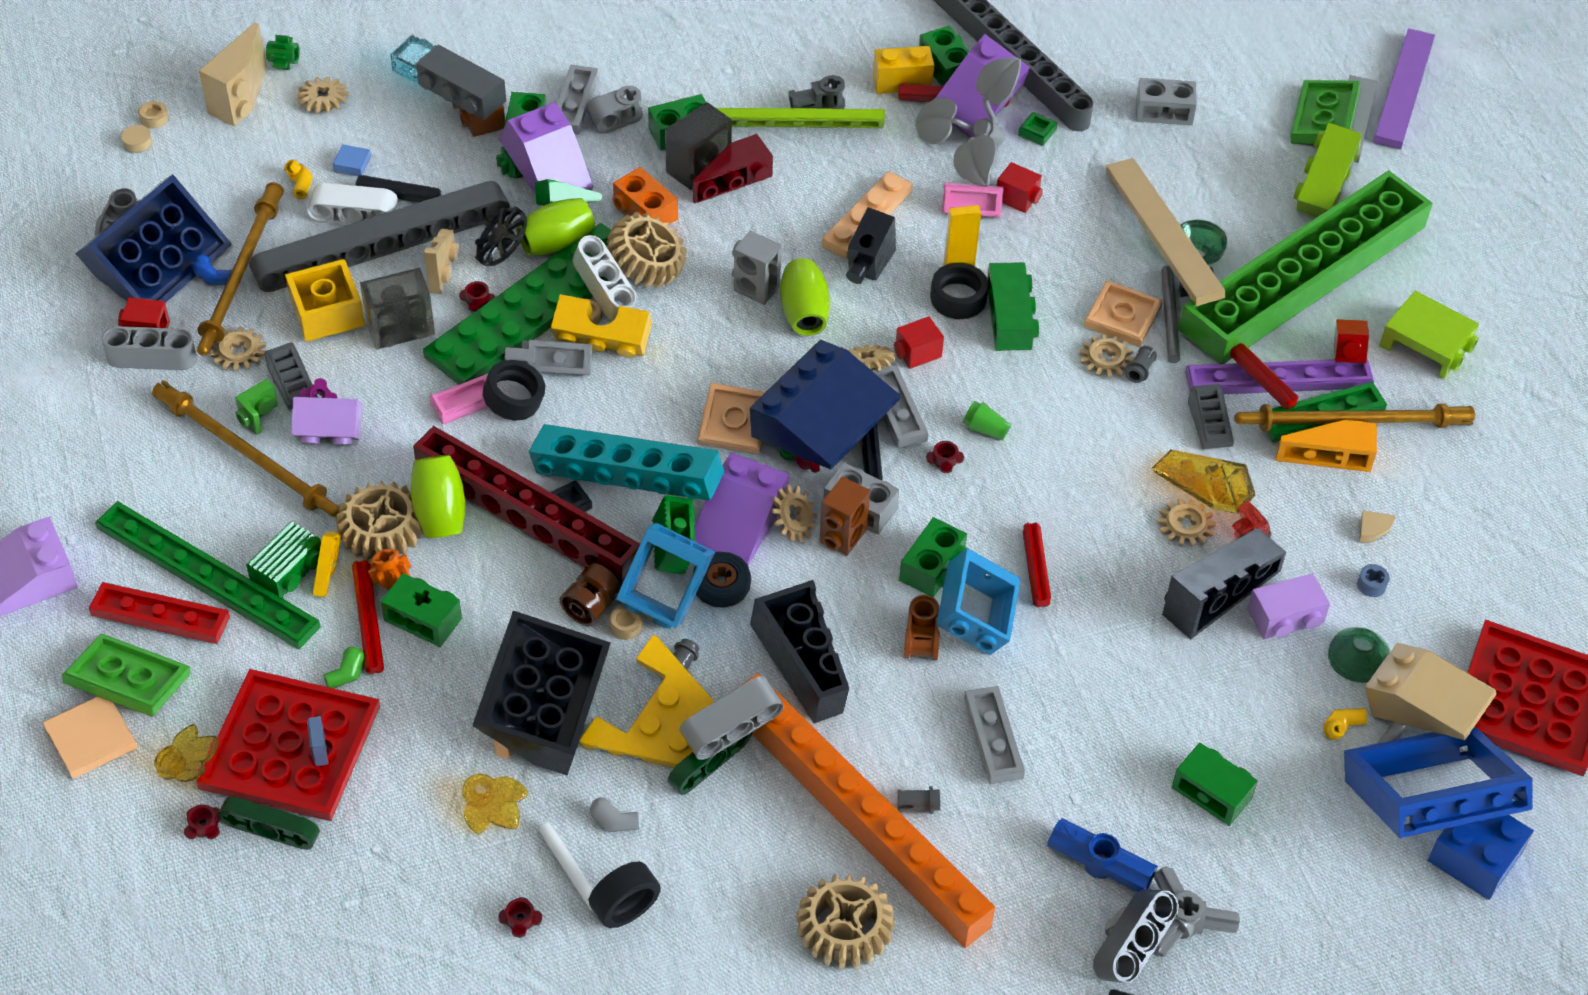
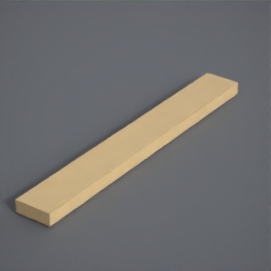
[1106,158,1225,306]

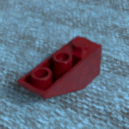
[693,134,773,204]

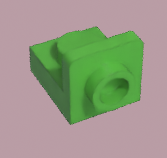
[235,379,278,435]

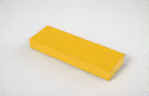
[943,205,981,266]

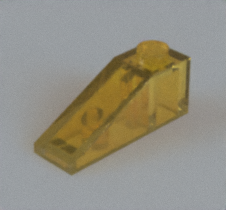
[1152,449,1256,514]

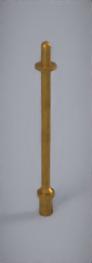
[197,182,284,356]
[152,380,339,517]
[1234,403,1475,432]

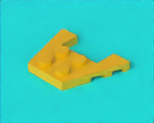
[579,635,714,768]

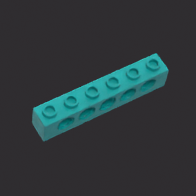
[528,424,724,501]

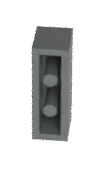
[416,44,506,120]

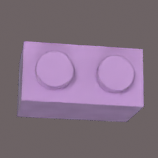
[291,397,362,445]
[1247,573,1330,639]

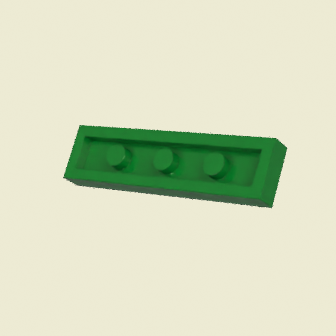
[1267,382,1387,442]

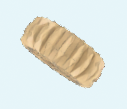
[607,212,687,289]
[336,480,423,561]
[796,873,895,970]

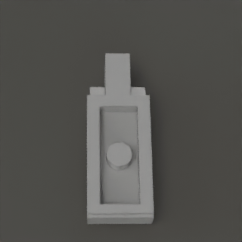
[505,340,592,375]

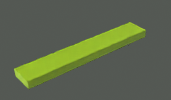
[713,108,885,128]

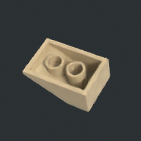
[199,22,267,127]
[1365,643,1496,740]

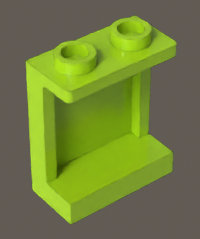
[1379,290,1479,379]

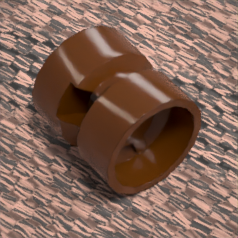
[559,563,621,626]

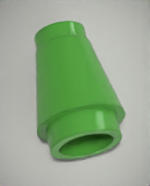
[962,401,1012,441]

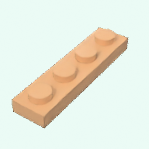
[822,171,913,259]

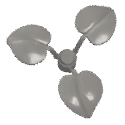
[915,57,1021,186]

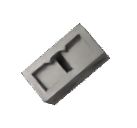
[1136,78,1197,126]
[732,231,781,305]
[823,462,899,535]

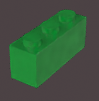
[987,262,1039,351]

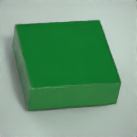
[1018,112,1057,146]

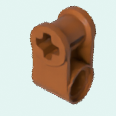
[904,595,940,661]

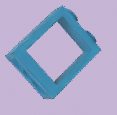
[616,523,715,629]
[936,548,1021,655]

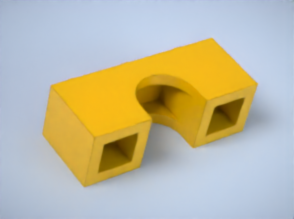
[551,294,652,357]

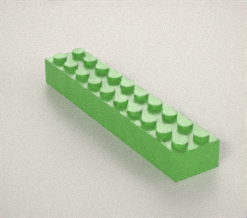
[1178,170,1433,364]

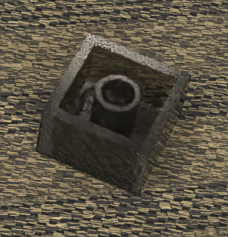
[665,102,732,190]
[360,267,435,350]

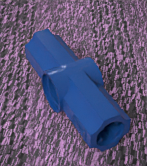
[1047,818,1158,892]

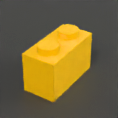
[873,46,934,94]

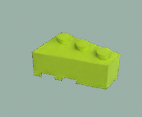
[1293,122,1362,217]

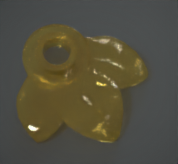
[154,724,219,782]
[462,774,528,835]

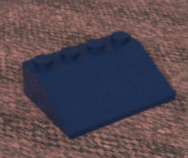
[75,174,232,303]
[750,339,900,470]

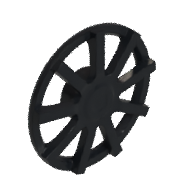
[475,206,527,266]

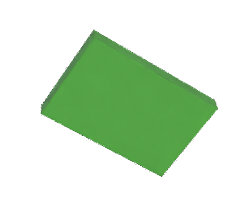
[1290,80,1361,144]
[62,633,190,717]

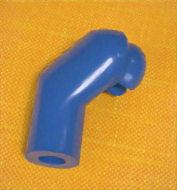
[192,254,232,285]

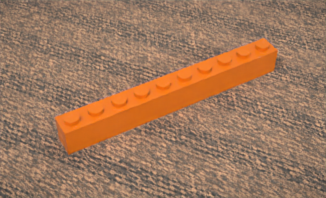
[737,673,995,948]

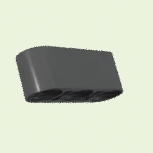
[1093,889,1179,983]

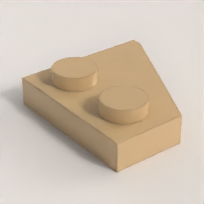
[424,229,459,294]

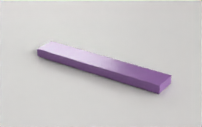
[1373,28,1435,149]
[1185,358,1374,394]

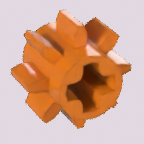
[368,549,411,590]

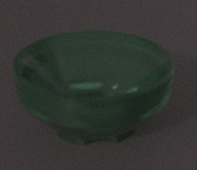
[1180,219,1227,265]
[1328,627,1390,683]

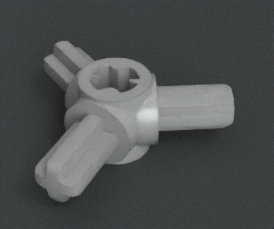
[1153,866,1240,957]

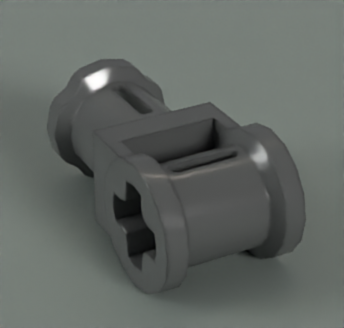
[788,75,846,109]

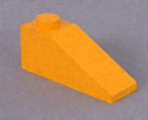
[1276,420,1377,472]

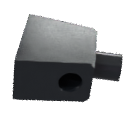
[846,207,896,284]

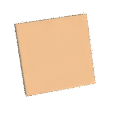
[1084,280,1163,347]
[697,382,765,455]
[42,697,138,779]

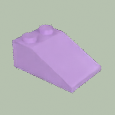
[0,516,78,616]

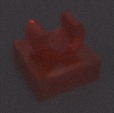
[1232,500,1272,539]

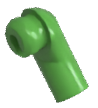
[323,646,364,688]

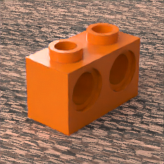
[612,167,678,225]

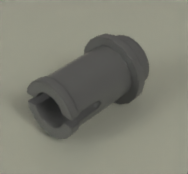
[1125,345,1157,383]
[673,638,699,670]
[897,786,940,814]

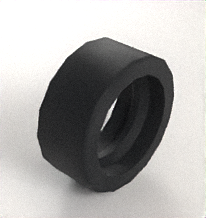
[930,262,989,319]
[482,360,546,421]
[588,861,661,928]

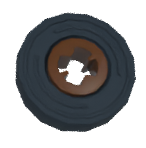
[693,551,751,608]

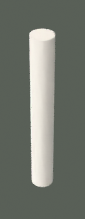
[539,823,594,913]

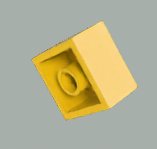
[285,259,365,342]

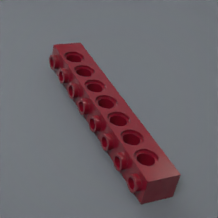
[413,425,640,586]

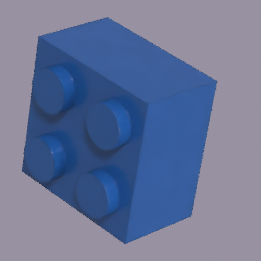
[1427,815,1534,900]

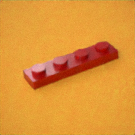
[89,582,230,644]

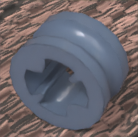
[1357,564,1390,597]

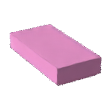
[942,182,1003,217]
[429,374,488,424]

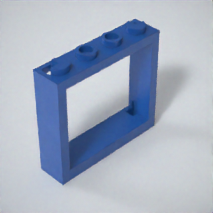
[1344,726,1533,838]

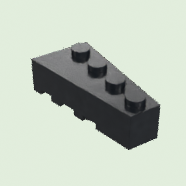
[1162,528,1286,640]
[750,580,849,724]

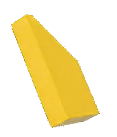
[313,531,342,597]

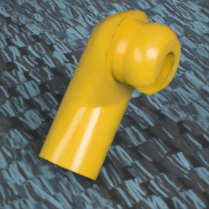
[284,159,313,199]
[1323,708,1367,740]

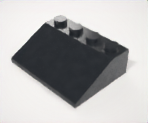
[472,610,611,775]

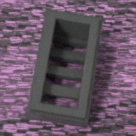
[264,342,318,410]
[1188,384,1234,449]

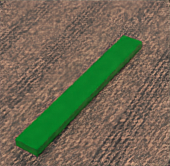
[95,501,321,650]

